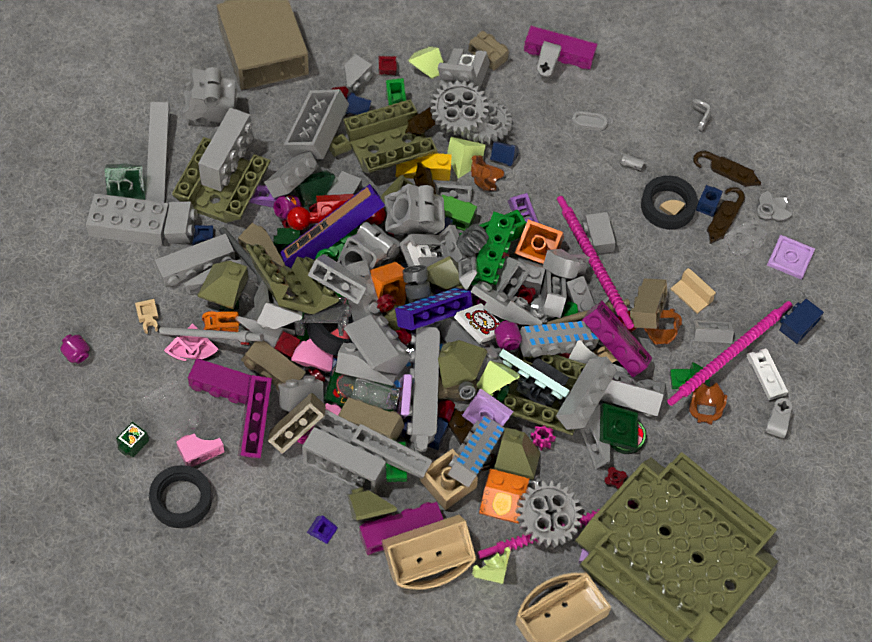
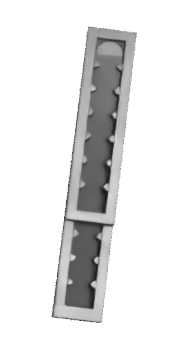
[146,102,170,203]
[314,409,432,479]

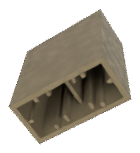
[216,0,309,90]

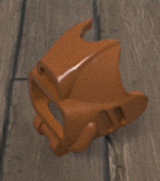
[471,155,504,191]
[644,309,682,345]
[689,382,727,425]

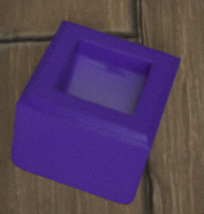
[307,515,338,544]

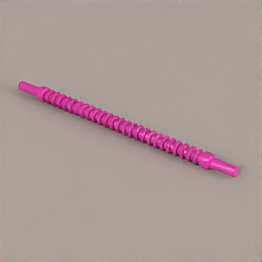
[557,196,634,329]
[667,301,792,406]
[477,501,638,559]

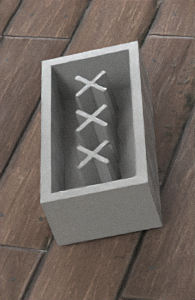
[284,89,349,159]
[198,108,253,192]
[86,193,169,246]
[302,427,386,494]

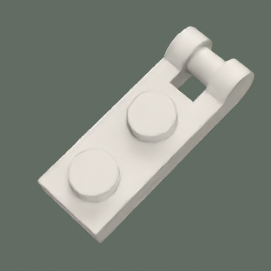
[747,348,788,400]

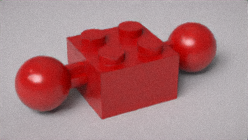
[287,194,386,230]

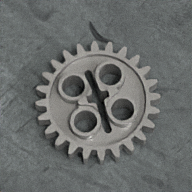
[430,80,489,136]
[457,100,512,144]
[515,481,582,547]

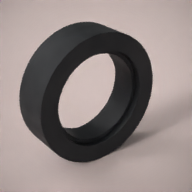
[641,175,698,230]
[306,304,354,356]
[149,465,212,528]

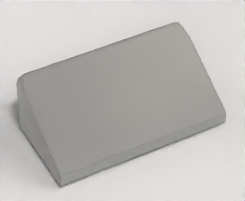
[435,183,472,203]
[458,255,477,290]
[693,320,734,343]

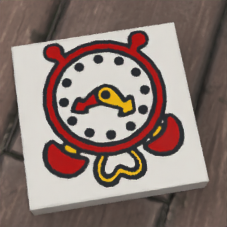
[454,303,500,344]

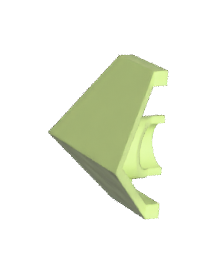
[408,47,443,79]
[447,137,486,179]
[477,361,520,396]
[472,547,510,584]

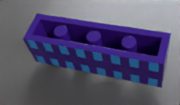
[395,288,473,330]

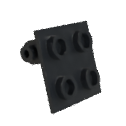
[516,357,569,408]

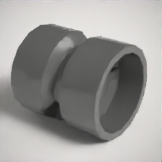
[402,265,431,299]

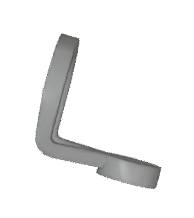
[691,99,710,131]

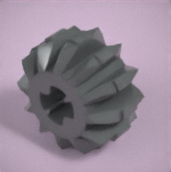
[456,224,489,257]

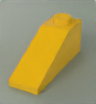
[395,153,452,181]

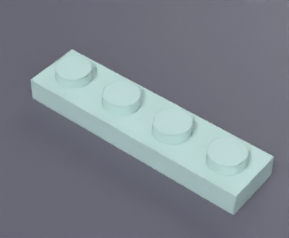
[499,349,570,399]

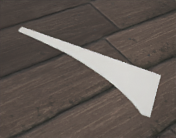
[568,340,628,373]

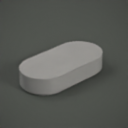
[572,111,608,131]

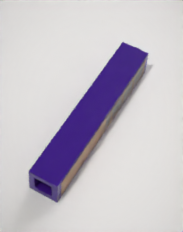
[280,184,385,268]

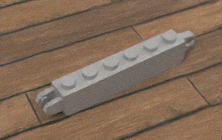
[407,323,440,456]

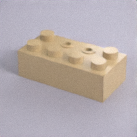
[381,515,476,589]
[515,573,611,642]

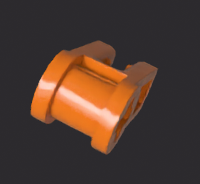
[202,311,239,332]

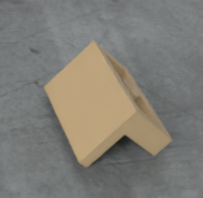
[670,268,716,314]

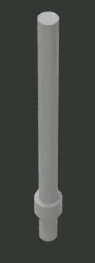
[159,327,264,343]

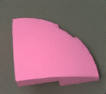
[164,323,219,361]
[291,337,333,372]

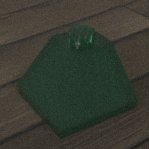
[104,163,145,200]
[295,170,335,208]

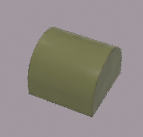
[329,134,352,157]

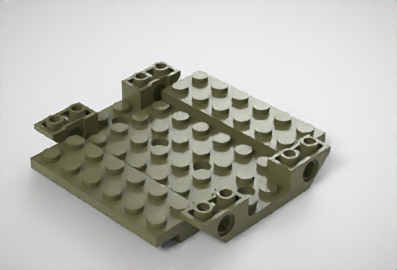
[575,452,778,642]

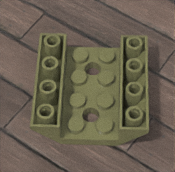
[343,99,437,173]
[172,137,271,223]
[246,244,339,314]
[501,349,586,436]

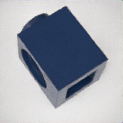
[696,185,723,217]

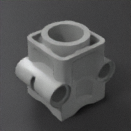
[182,67,238,126]
[384,184,445,239]
[337,222,401,270]

